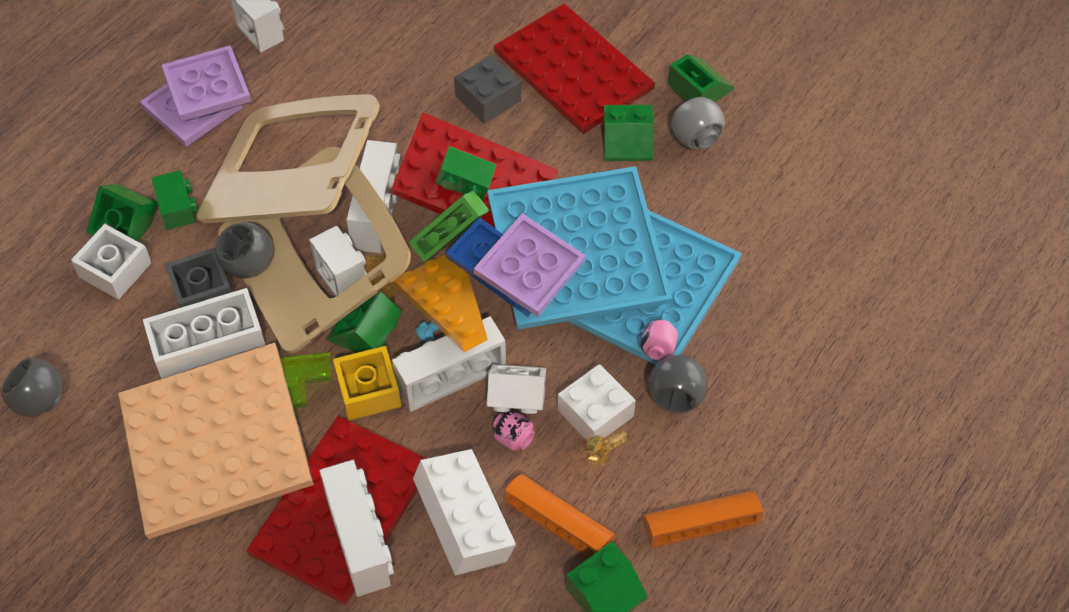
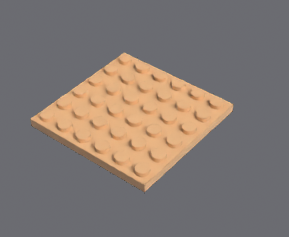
[118,343,314,539]

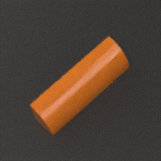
[505,474,617,558]
[641,491,763,548]

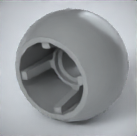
[672,97,725,149]

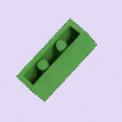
[409,190,490,262]

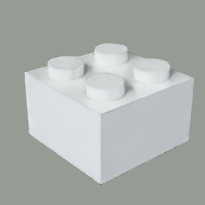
[230,0,284,53]
[71,224,151,300]
[309,226,367,297]
[487,364,546,414]
[557,364,636,447]

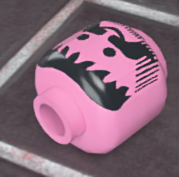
[640,320,678,360]
[493,410,535,451]

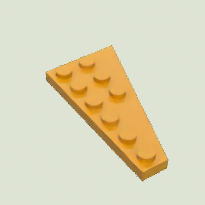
[394,254,488,353]

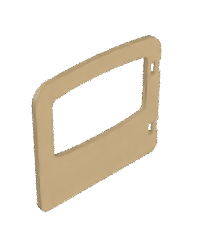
[197,94,380,223]
[218,146,411,353]

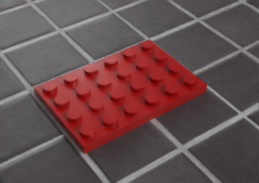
[494,3,655,134]
[390,112,559,227]
[246,416,427,605]

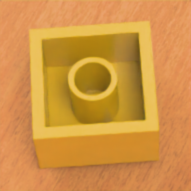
[333,346,401,421]

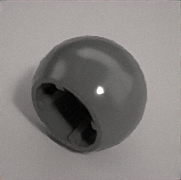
[215,222,273,279]
[648,355,708,413]
[1,357,63,417]

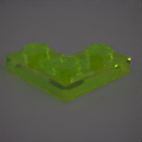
[280,352,333,408]

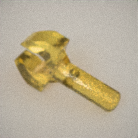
[585,430,629,465]

